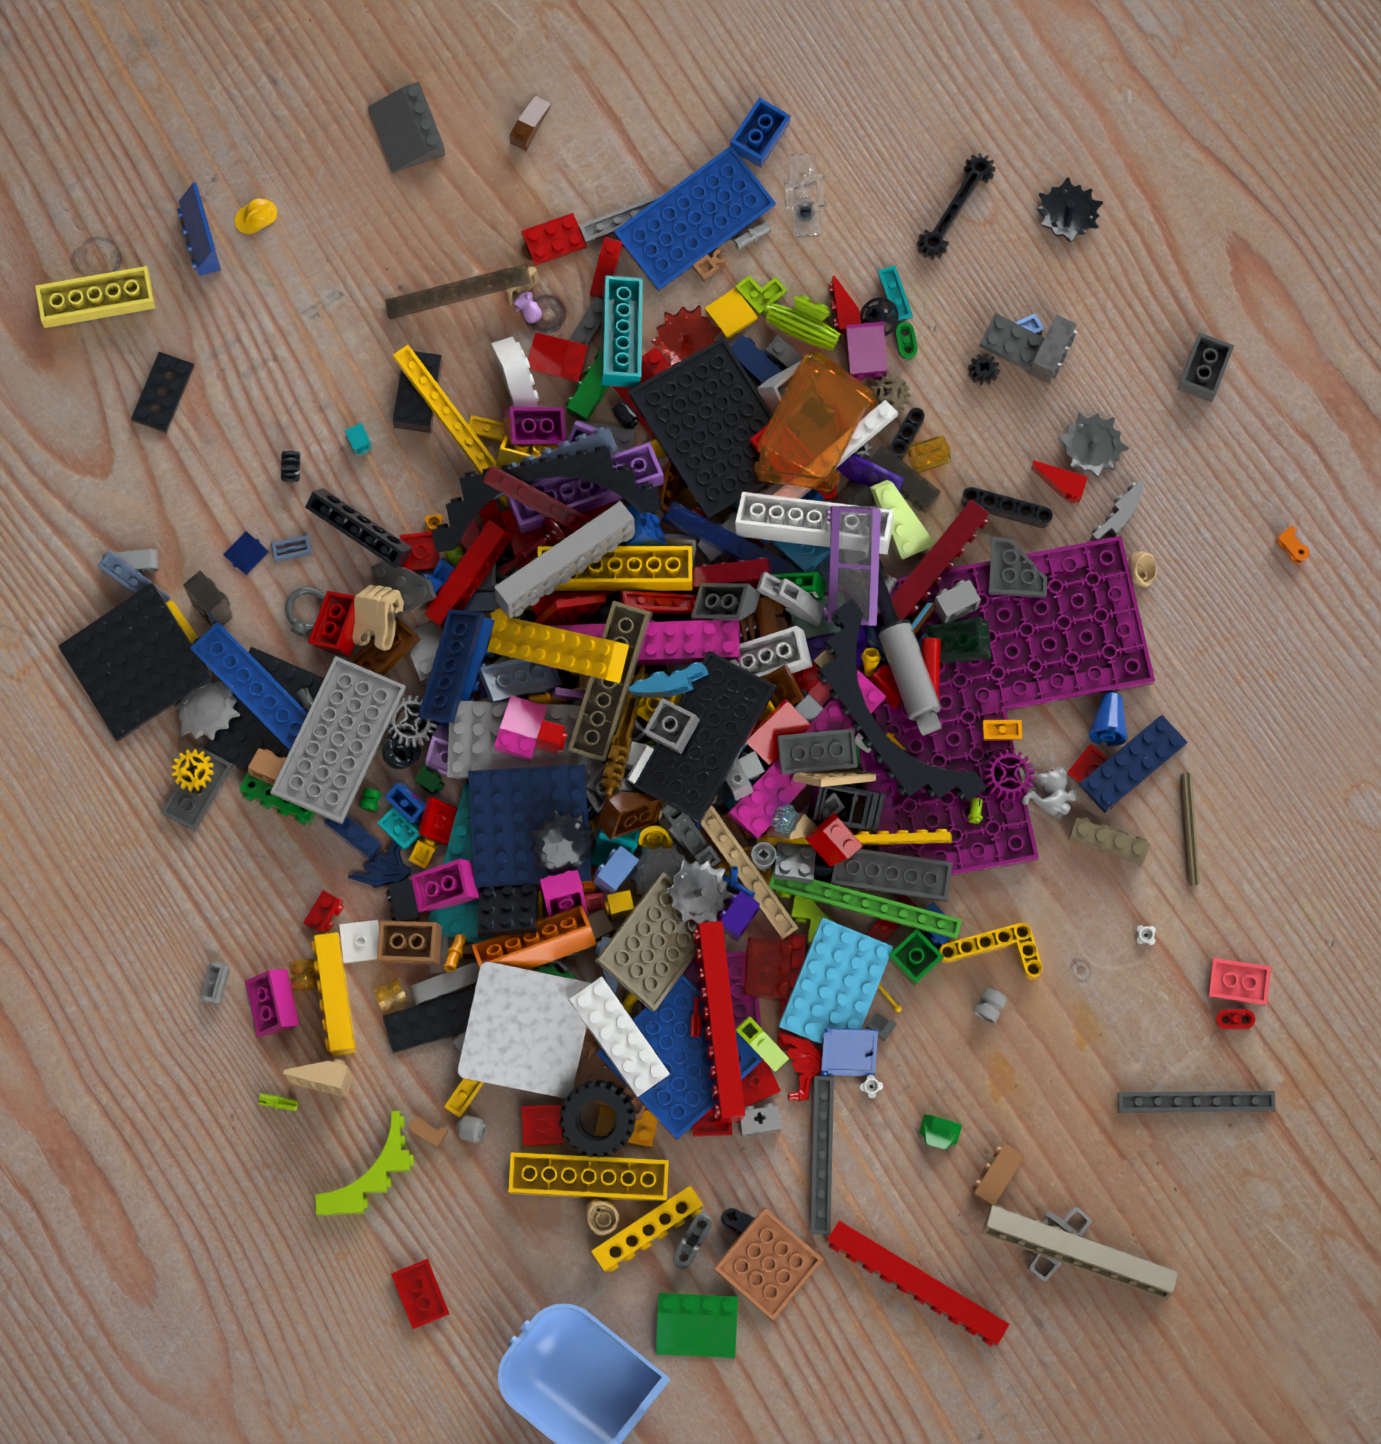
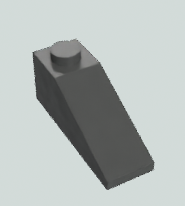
[765,336,821,381]

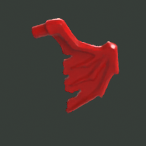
[779,1033,823,1101]

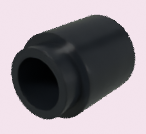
[612,401,640,429]

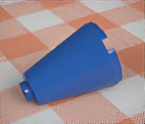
[1089,691,1127,747]

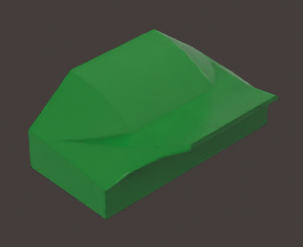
[919,1114,962,1150]

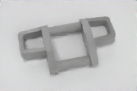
[1028,1207,1092,1281]

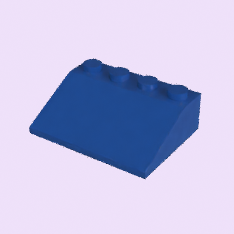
[177,182,221,276]

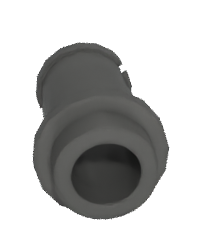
[296,688,314,713]

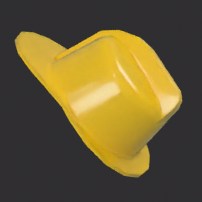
[234,199,277,234]
[638,824,673,849]

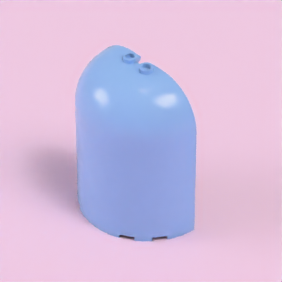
[498,1304,671,1444]

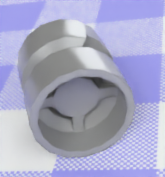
[750,842,776,872]
[973,987,1008,1024]

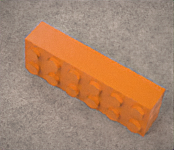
[471,905,597,970]

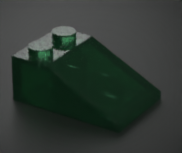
[927,617,991,664]

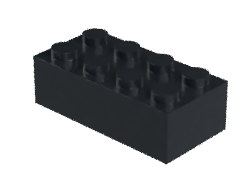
[393,351,443,433]

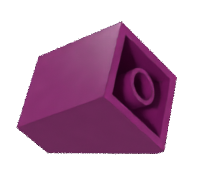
[844,322,888,382]

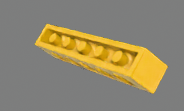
[591,1185,703,1273]

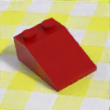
[528,332,590,383]

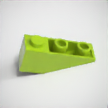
[735,1016,789,1072]

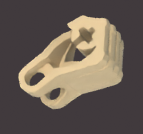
[352,585,404,651]

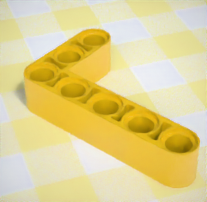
[939,923,1043,980]

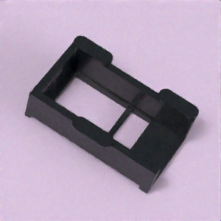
[806,783,886,832]

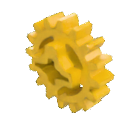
[171,749,214,792]

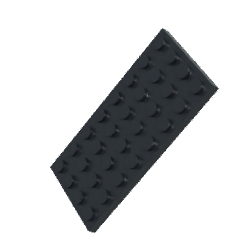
[632,651,777,823]

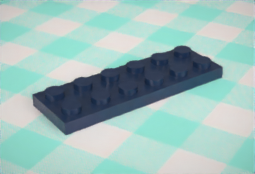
[418,609,485,723]
[1079,715,1188,813]

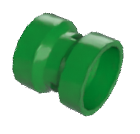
[358,788,382,813]

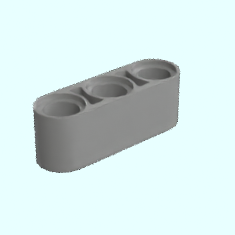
[102,549,159,576]

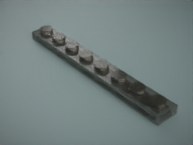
[385,263,530,319]

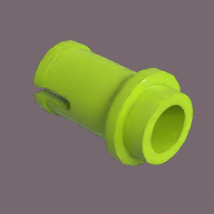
[967,798,983,824]

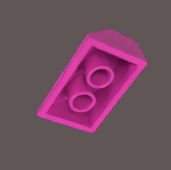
[245,969,299,1037]

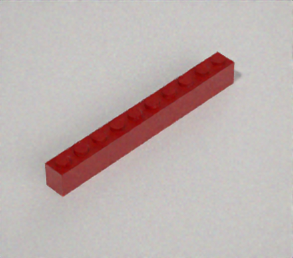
[826,1220,1010,1347]

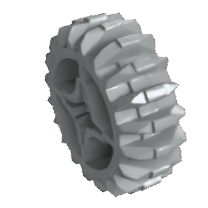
[388,695,438,747]

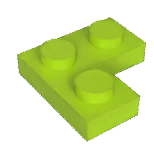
[735,275,788,316]

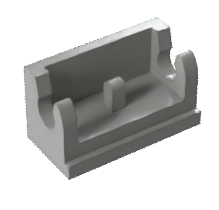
[199,962,231,1006]

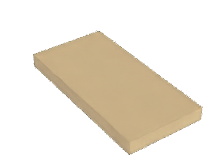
[793,768,876,787]

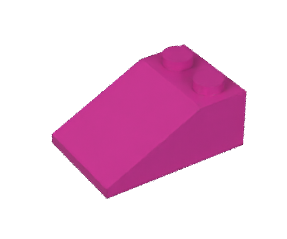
[494,695,548,762]
[411,859,479,913]

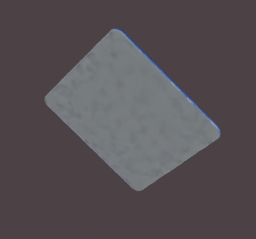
[457,962,591,1098]

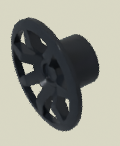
[860,297,899,336]

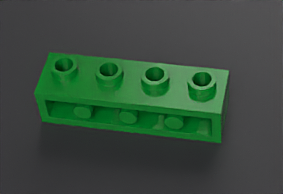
[239,771,316,825]

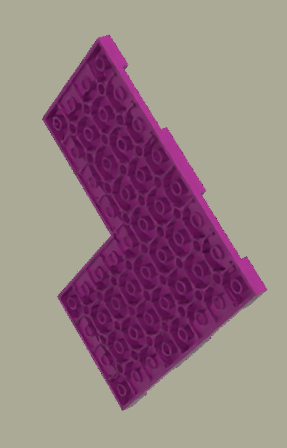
[824,536,1155,876]

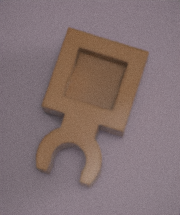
[693,249,727,281]

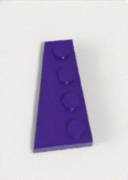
[836,454,905,499]

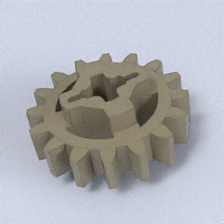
[869,374,911,412]

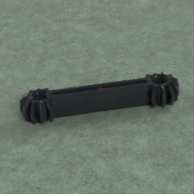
[917,153,996,260]

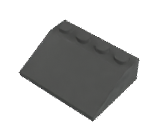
[368,82,445,173]

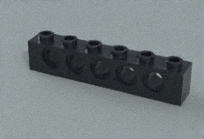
[305,488,413,568]

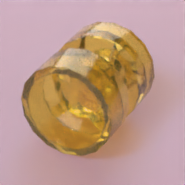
[289,959,317,991]
[372,978,408,1013]

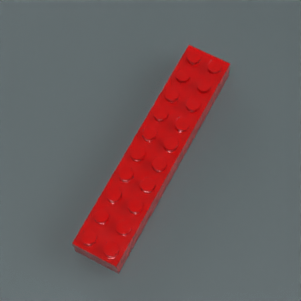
[693,921,746,1123]

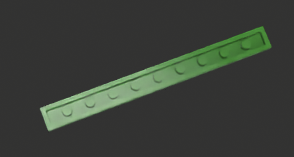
[769,869,962,940]

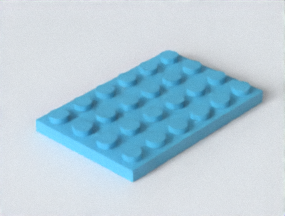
[778,917,893,1044]

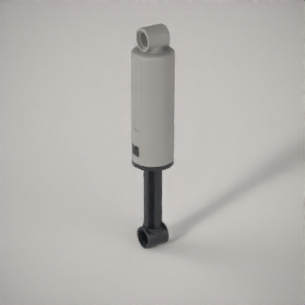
[859,557,941,736]

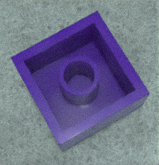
[718,891,760,942]

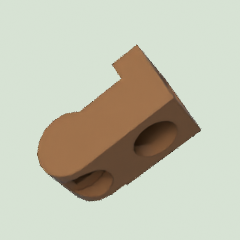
[410,1117,448,1149]

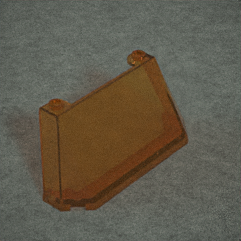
[755,351,877,491]

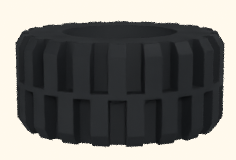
[559,1080,636,1158]

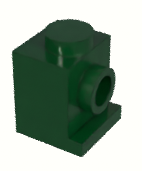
[414,764,445,796]

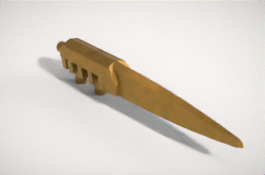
[602,665,645,797]

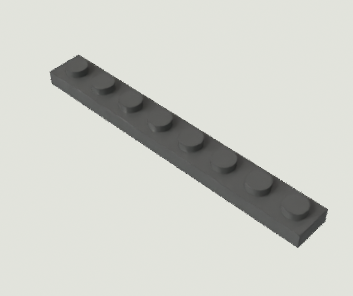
[810,1076,834,1235]
[1118,1091,1276,1113]

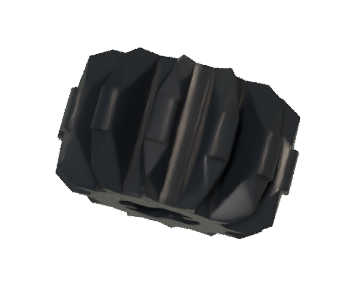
[968,353,1000,386]
[281,450,300,483]

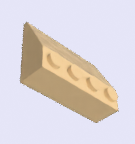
[283,1059,353,1099]

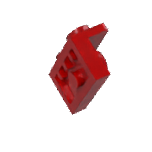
[303,890,344,935]

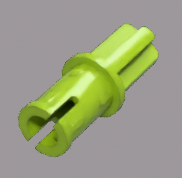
[258,1092,299,1111]

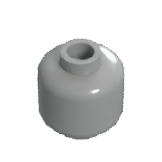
[456,1115,487,1143]

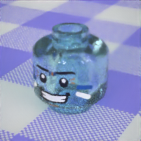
[772,804,799,834]

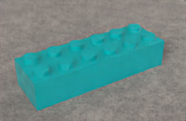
[601,276,643,388]

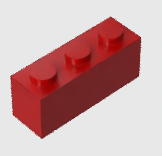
[535,720,567,755]

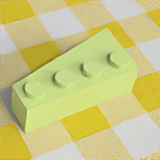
[870,480,935,559]

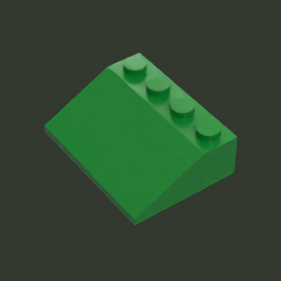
[656,1293,738,1358]

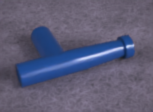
[723,866,755,898]

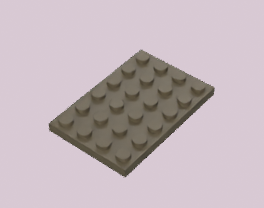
[595,872,707,1012]

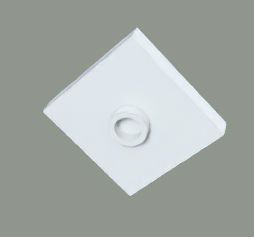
[339,920,379,964]

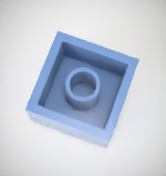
[593,846,639,895]

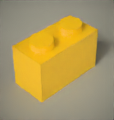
[604,890,634,920]

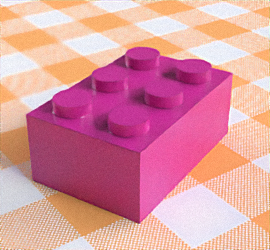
[540,870,588,917]

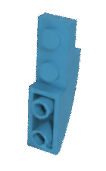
[628,662,709,698]

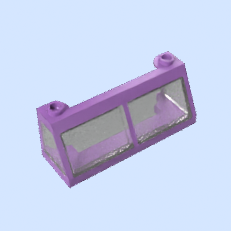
[823,506,881,626]

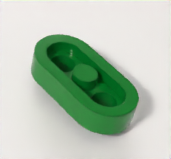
[895,322,918,360]

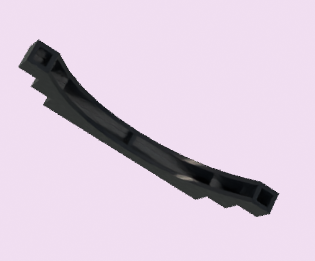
[432,445,662,553]
[816,598,987,802]

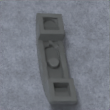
[661,805,721,867]

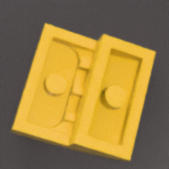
[704,288,758,339]

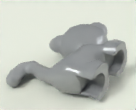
[1022,767,1078,820]

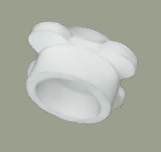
[1136,925,1156,945]
[860,1075,883,1098]

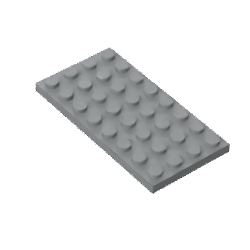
[271,656,406,824]
[447,701,603,781]

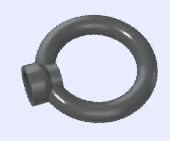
[285,587,325,636]

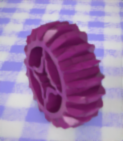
[983,749,1035,801]

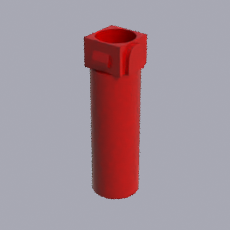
[921,638,941,701]

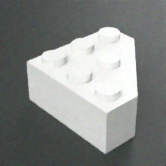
[491,336,539,407]

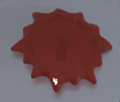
[651,305,722,366]

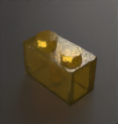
[908,434,951,474]

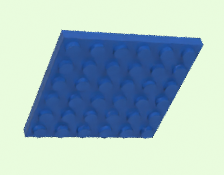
[596,974,762,1140]

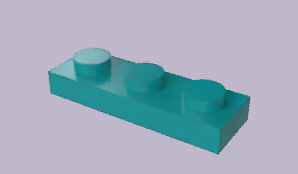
[877,265,913,322]

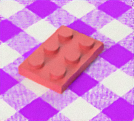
[1208,958,1271,1006]

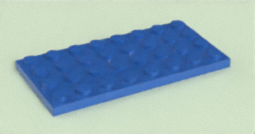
[613,146,776,292]

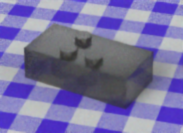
[183,570,233,627]

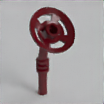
[500,518,566,575]

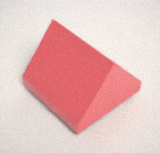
[584,892,605,911]

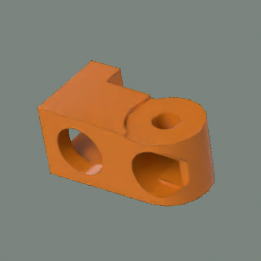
[1275,526,1310,563]

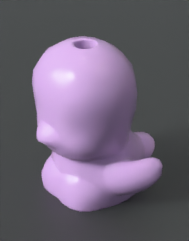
[513,292,542,323]

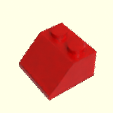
[805,813,863,867]

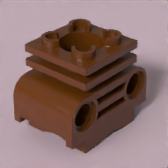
[739,597,788,644]

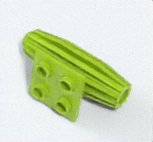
[763,294,841,351]

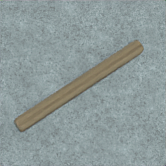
[1181,773,1200,886]

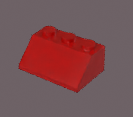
[308,591,355,657]

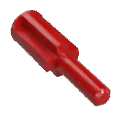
[690,997,702,1037]

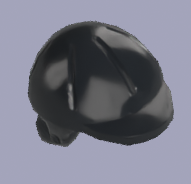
[382,737,422,770]

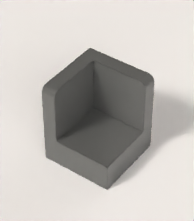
[865,1013,897,1042]

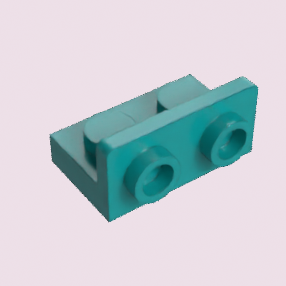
[377,807,421,851]

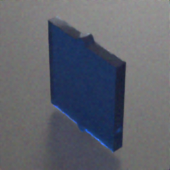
[223,531,269,576]

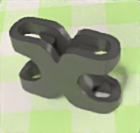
[674,1213,712,1269]

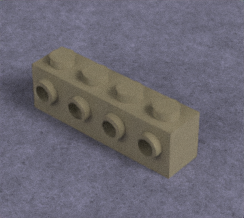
[1068,817,1150,865]

